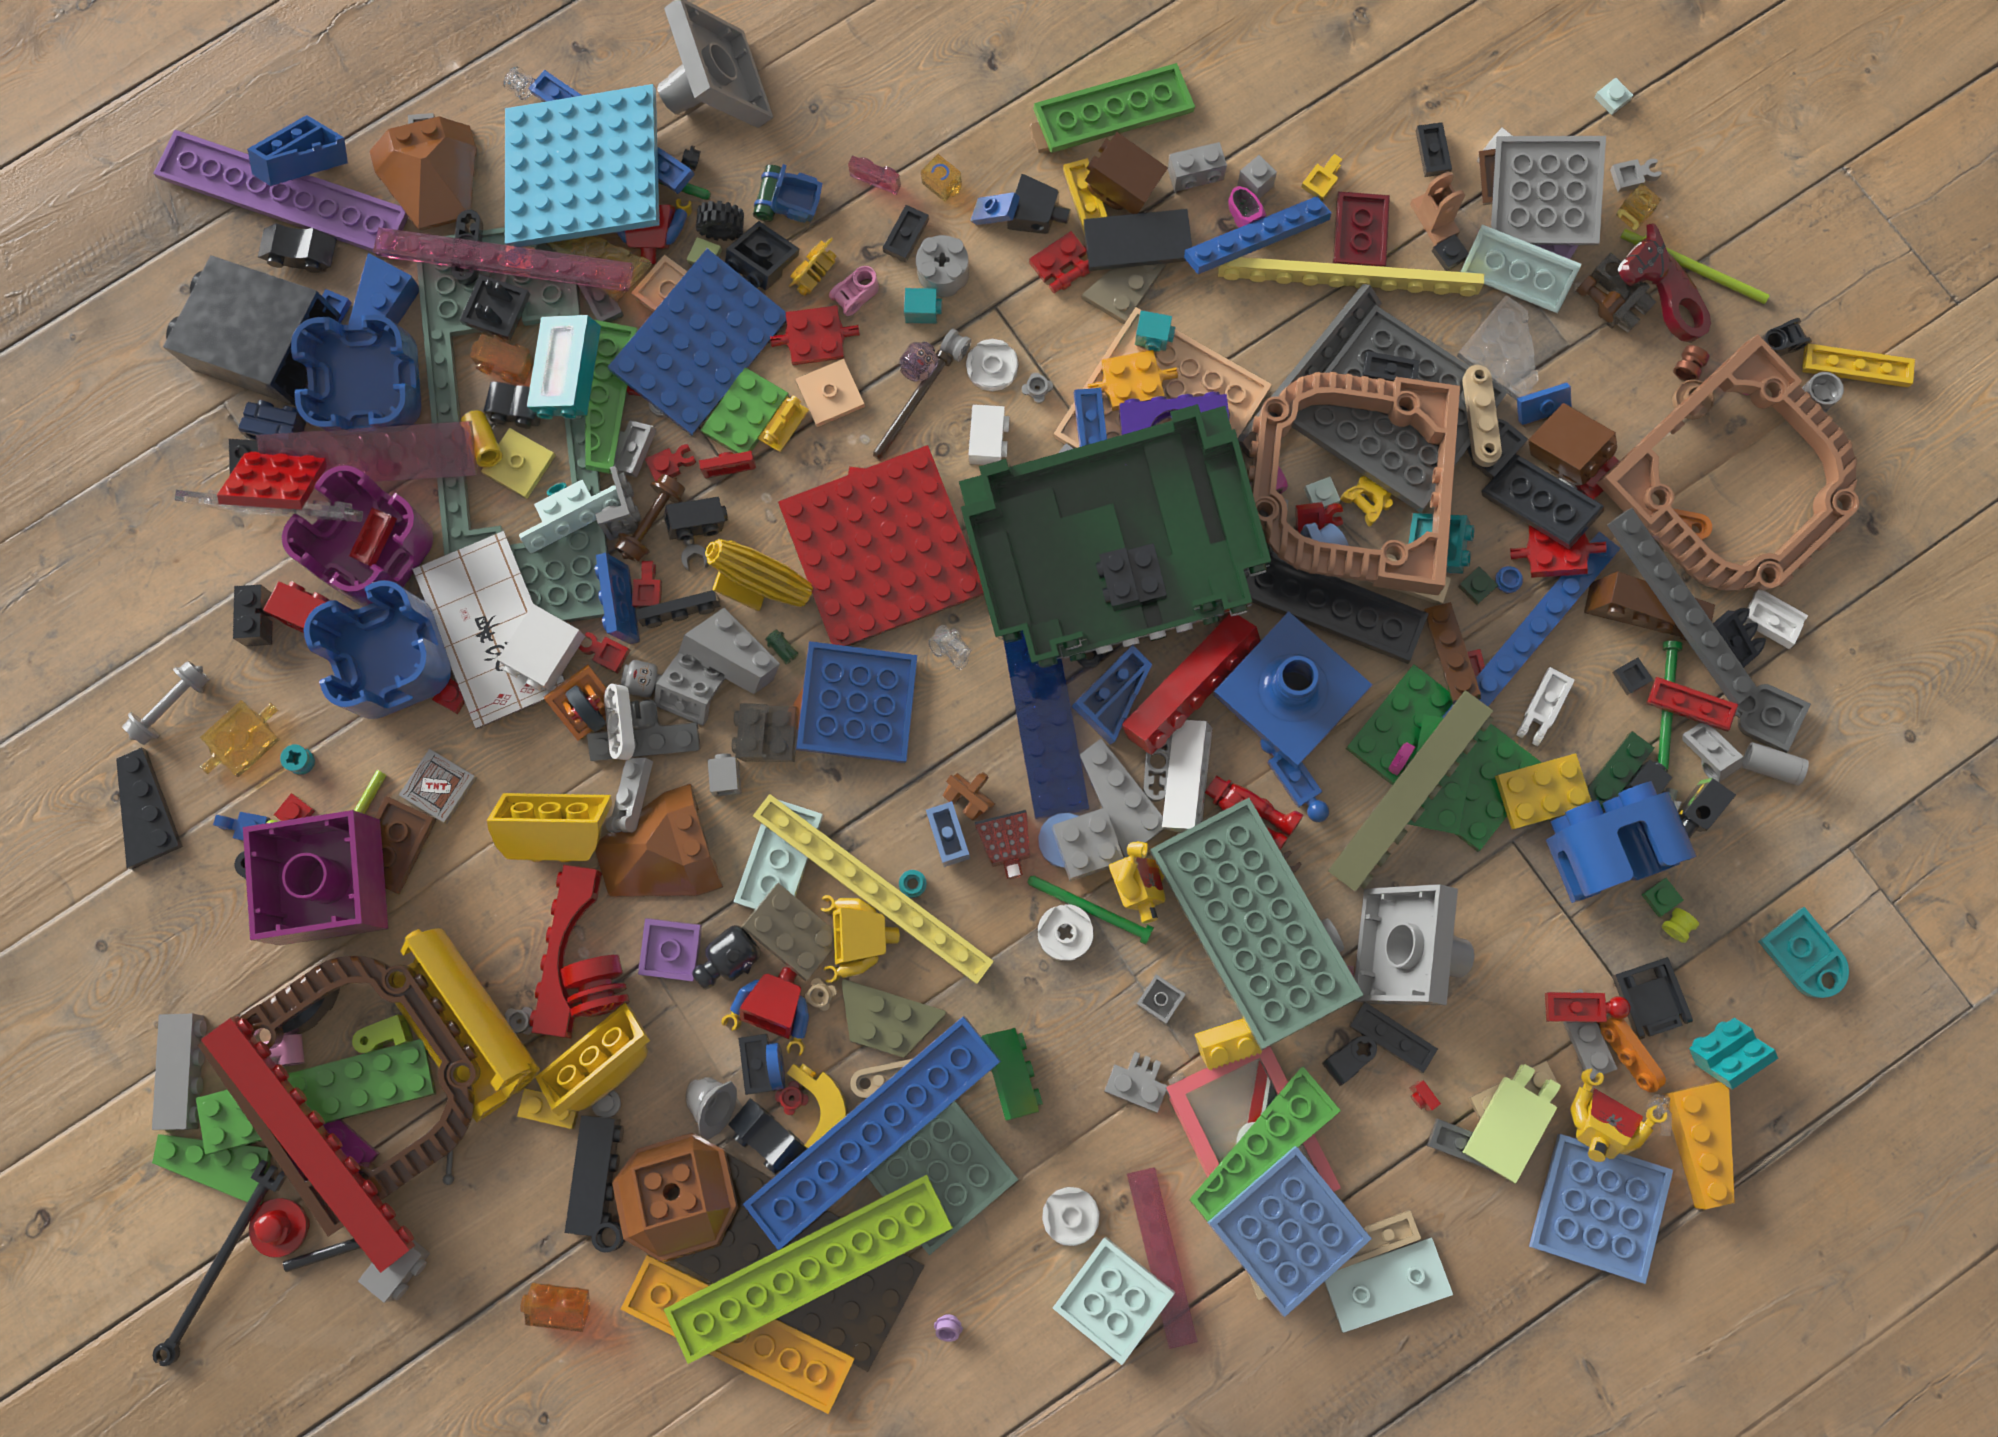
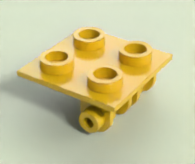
[788,237,837,296]

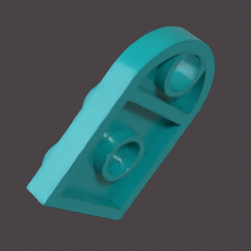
[1758,907,1849,998]

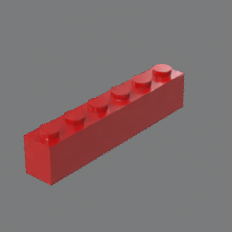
[1122,614,1261,755]

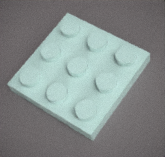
[1053,1237,1176,1365]

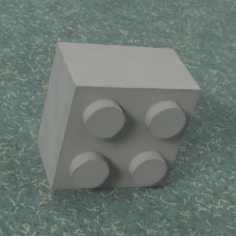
[1052,807,1124,881]

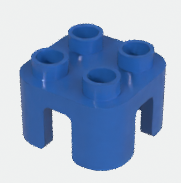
[291,314,421,435]
[304,581,451,719]
[1546,781,1697,903]

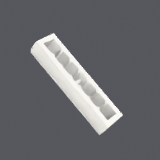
[1162,720,1212,833]

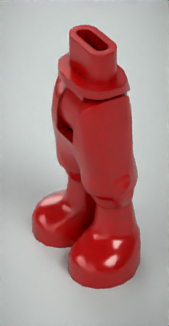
[1204,775,1304,850]

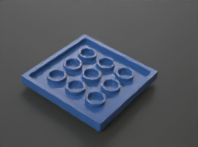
[796,641,917,763]

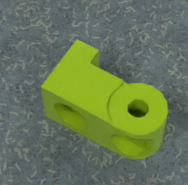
[352,1014,414,1053]

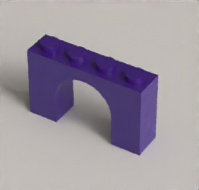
[1119,392,1230,465]

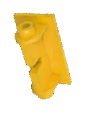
[758,396,809,452]

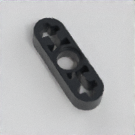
[451,210,484,285]

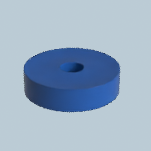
[766,1043,785,1090]

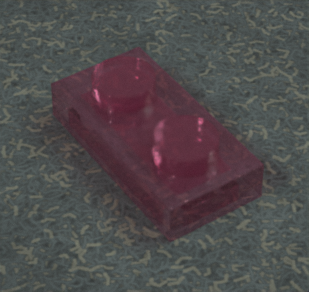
[848,155,901,195]

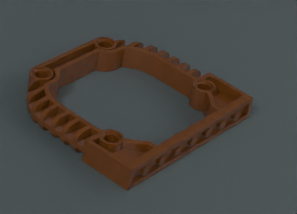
[198,956,480,1237]

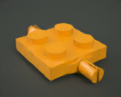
[1087,350,1178,411]

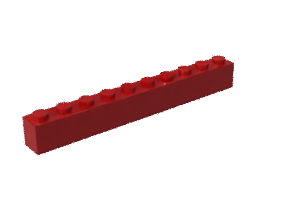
[201,1016,415,1273]

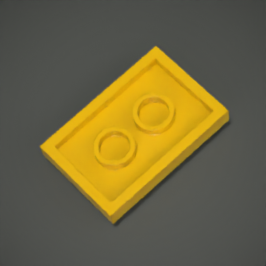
[1495,753,1592,830]

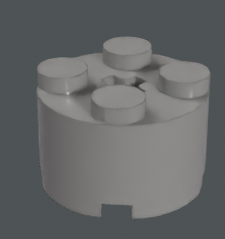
[916,235,969,297]

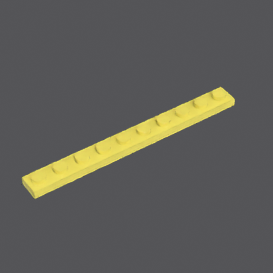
[1218,257,1484,296]
[753,794,994,984]

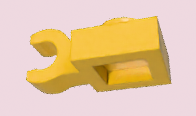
[1301,154,1343,202]

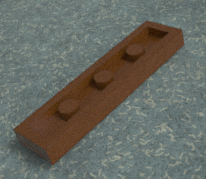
[1424,602,1481,705]

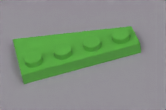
[152,1134,272,1206]

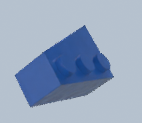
[247,115,348,186]
[348,253,419,325]

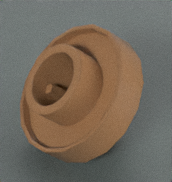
[1672,380,1715,420]

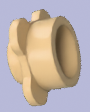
[805,978,837,1011]

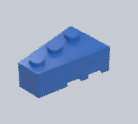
[1071,645,1152,745]

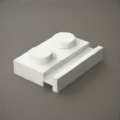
[1744,589,1808,649]

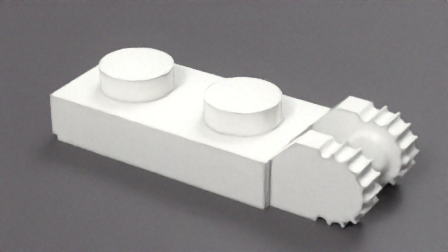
[1517,667,1574,746]

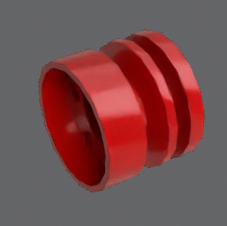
[561,954,630,1018]

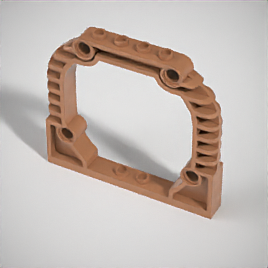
[1597,334,1859,591]
[1247,372,1460,595]

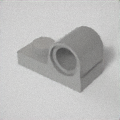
[1682,723,1743,782]

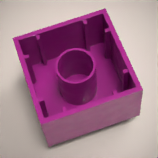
[243,810,389,946]

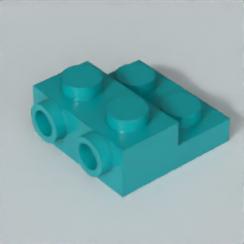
[1408,513,1475,574]
[1689,1018,1779,1090]

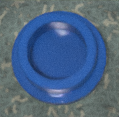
[1495,566,1523,593]

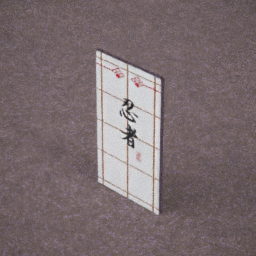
[413,531,565,729]

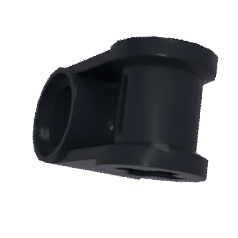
[1761,318,1812,357]
[1322,1036,1377,1086]

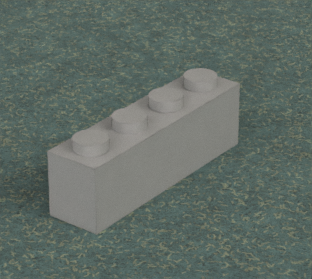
[152,1014,207,1130]

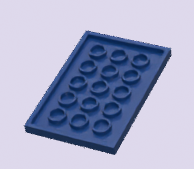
[608,248,786,436]

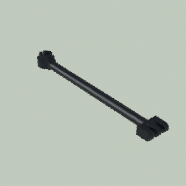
[152,1160,287,1366]

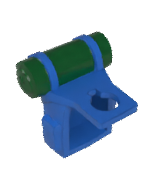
[753,164,823,223]

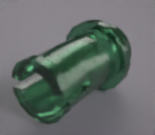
[765,629,799,665]

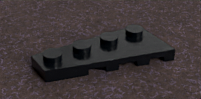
[116,747,183,870]

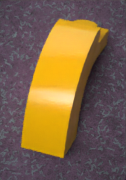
[787,1064,848,1148]

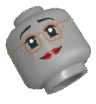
[620,660,662,698]

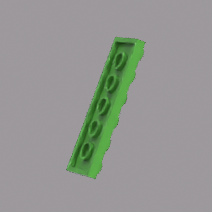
[1033,63,1195,153]

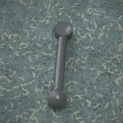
[443,1150,454,1185]

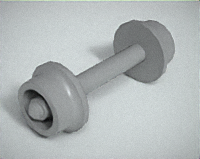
[122,661,210,745]

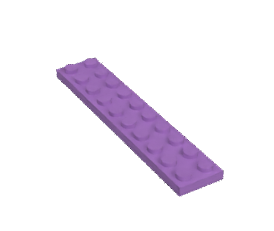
[153,130,409,258]

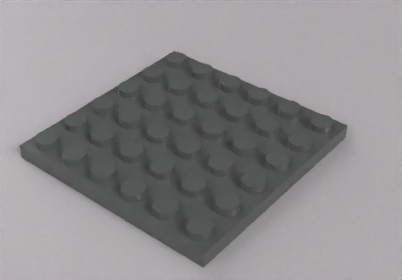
[1292,305,1508,513]

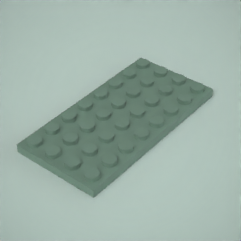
[1150,798,1363,1051]

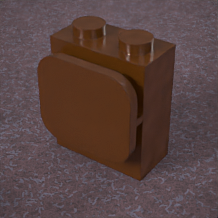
[1084,132,1168,214]
[1528,403,1618,486]

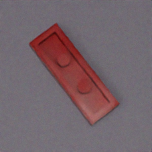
[1646,677,1738,732]

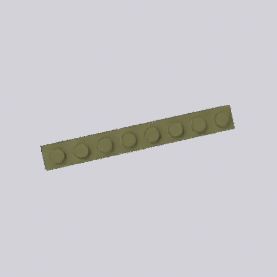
[1328,690,1494,892]

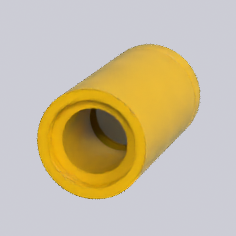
[460,410,503,467]

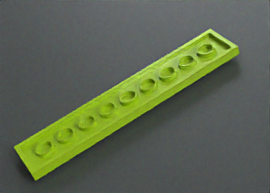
[663,1175,953,1364]

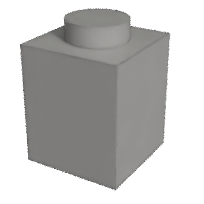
[1237,155,1277,200]
[708,754,742,797]

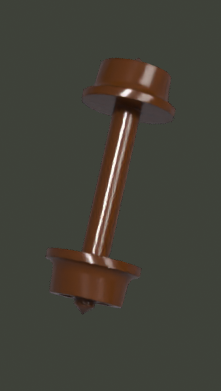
[614,474,685,563]

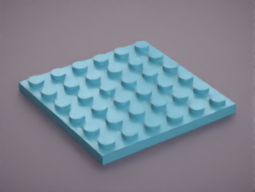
[505,84,659,249]

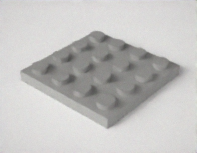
[1491,136,1606,245]

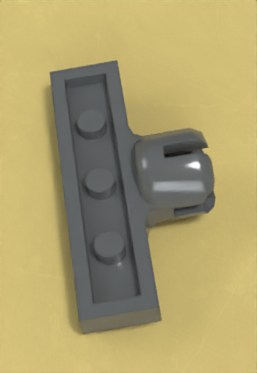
[587,700,701,761]

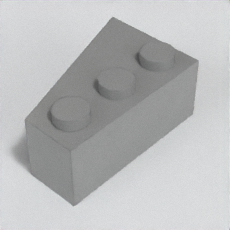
[679,608,780,694]

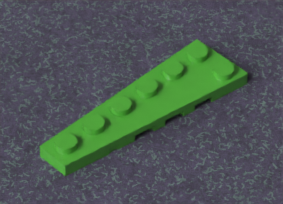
[585,320,637,474]
[1189,1067,1341,1222]

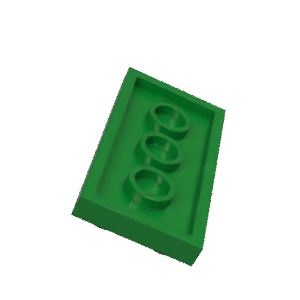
[1407,714,1480,835]

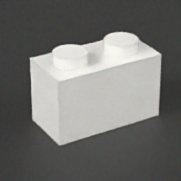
[969,405,1010,465]

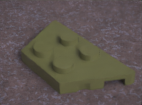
[842,979,946,1058]

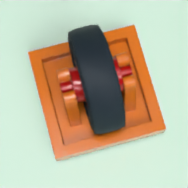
[544,664,607,741]

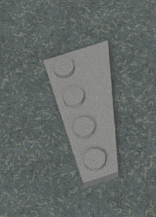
[1079,739,1165,858]

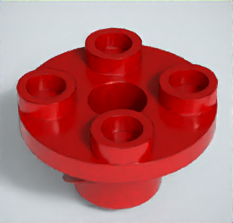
[249,1198,310,1257]

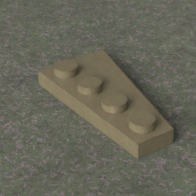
[1082,263,1168,324]

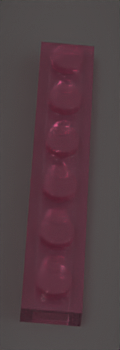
[1126,1167,1198,1349]

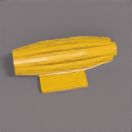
[705,539,813,611]

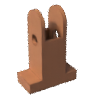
[1410,172,1465,245]

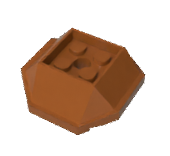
[612,1133,738,1263]

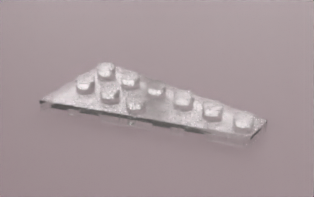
[175,490,363,522]

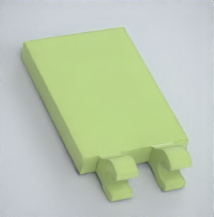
[1463,1064,1561,1183]

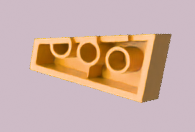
[1662,1081,1735,1209]

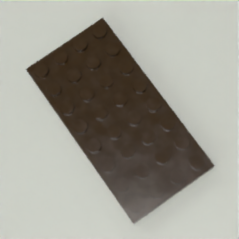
[674,1152,925,1372]

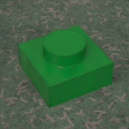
[1641,877,1684,917]

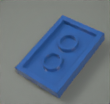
[595,553,640,644]

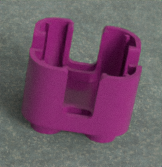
[282,465,433,607]

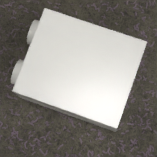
[497,604,585,692]

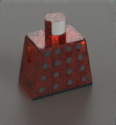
[975,810,1030,879]

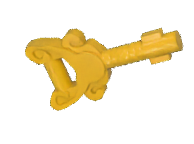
[1340,476,1393,527]

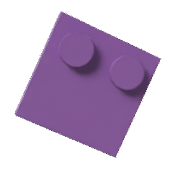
[638,918,702,981]

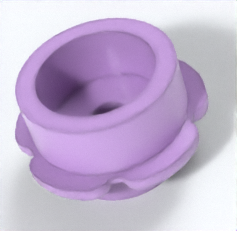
[934,1314,963,1342]

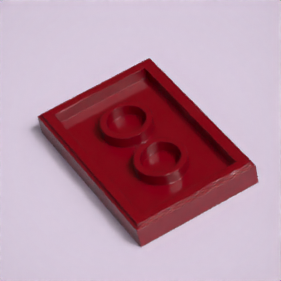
[1333,191,1390,267]

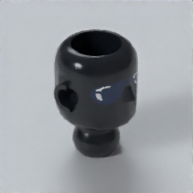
[692,925,761,990]

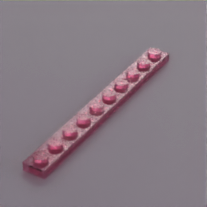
[373,227,634,292]

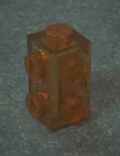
[470,334,534,385]
[520,1283,590,1332]

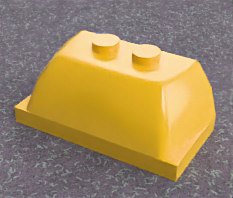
[487,793,612,862]
[535,1003,650,1116]

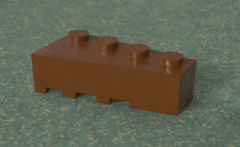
[1584,571,1715,641]

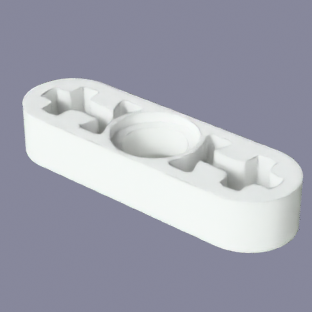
[604,684,635,760]

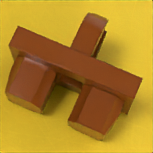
[943,772,995,821]

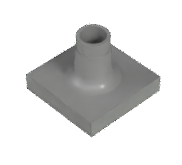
[658,0,773,128]
[1355,884,1474,1005]

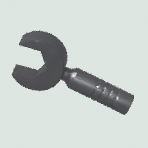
[681,537,709,571]

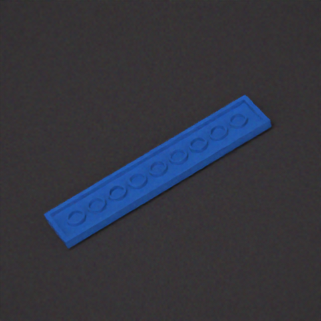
[743,1016,1001,1250]

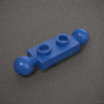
[1260,738,1329,822]

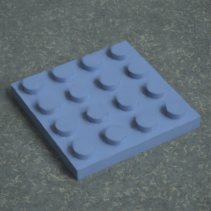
[1529,1134,1673,1284]
[1207,1146,1372,1317]

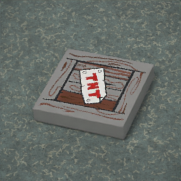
[399,749,477,824]

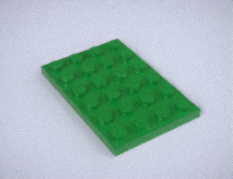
[1346,664,1542,852]

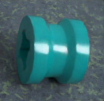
[280,744,315,775]

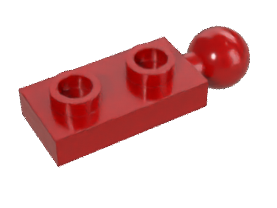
[1545,992,1631,1023]

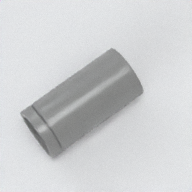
[1742,742,1809,786]

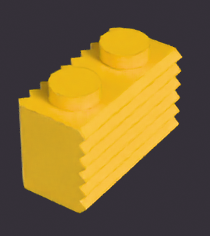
[1195,1018,1262,1071]

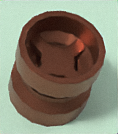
[1673,345,1710,381]

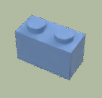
[926,802,970,867]

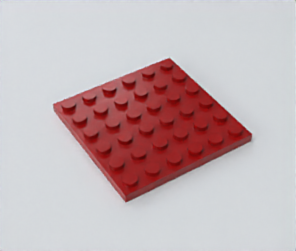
[778,445,984,646]

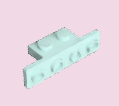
[519,480,621,553]

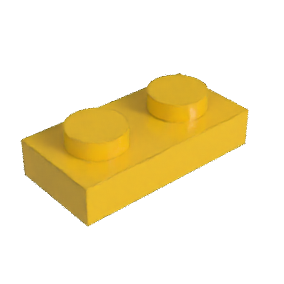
[517,1088,579,1129]

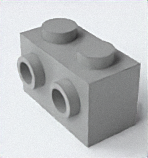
[1168,142,1227,192]

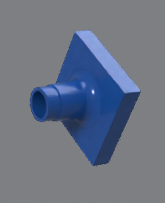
[1213,612,1373,769]

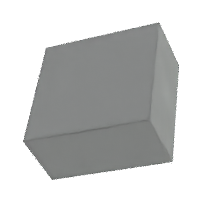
[1136,974,1186,1024]

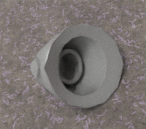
[686,1077,737,1140]

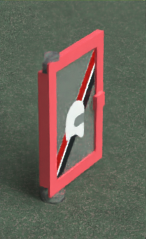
[1165,1046,1341,1192]

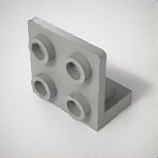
[595,466,642,540]
[654,652,726,726]

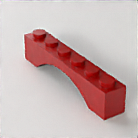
[530,865,602,1039]

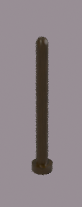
[873,350,953,460]

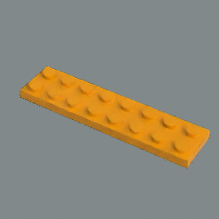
[620,1255,855,1414]

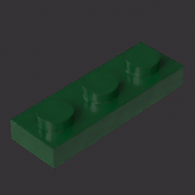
[1587,731,1654,813]

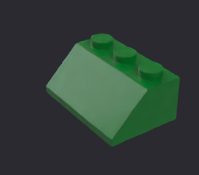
[982,1028,1043,1122]

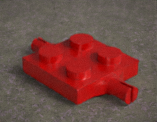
[770,305,860,365]
[1510,526,1606,578]

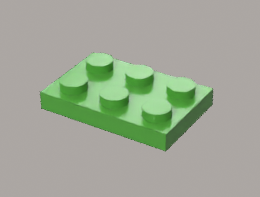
[701,367,789,454]

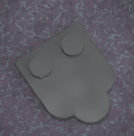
[1735,684,1811,753]

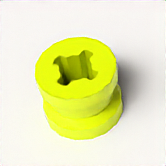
[1662,908,1699,943]

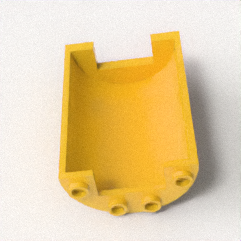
[393,928,540,1123]

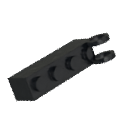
[564,1115,625,1253]

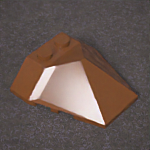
[369,116,477,231]
[595,784,723,897]

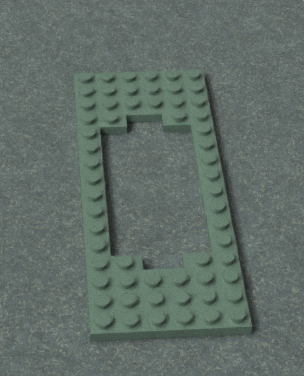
[415,227,608,623]

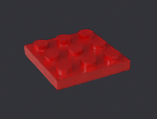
[217,452,327,510]

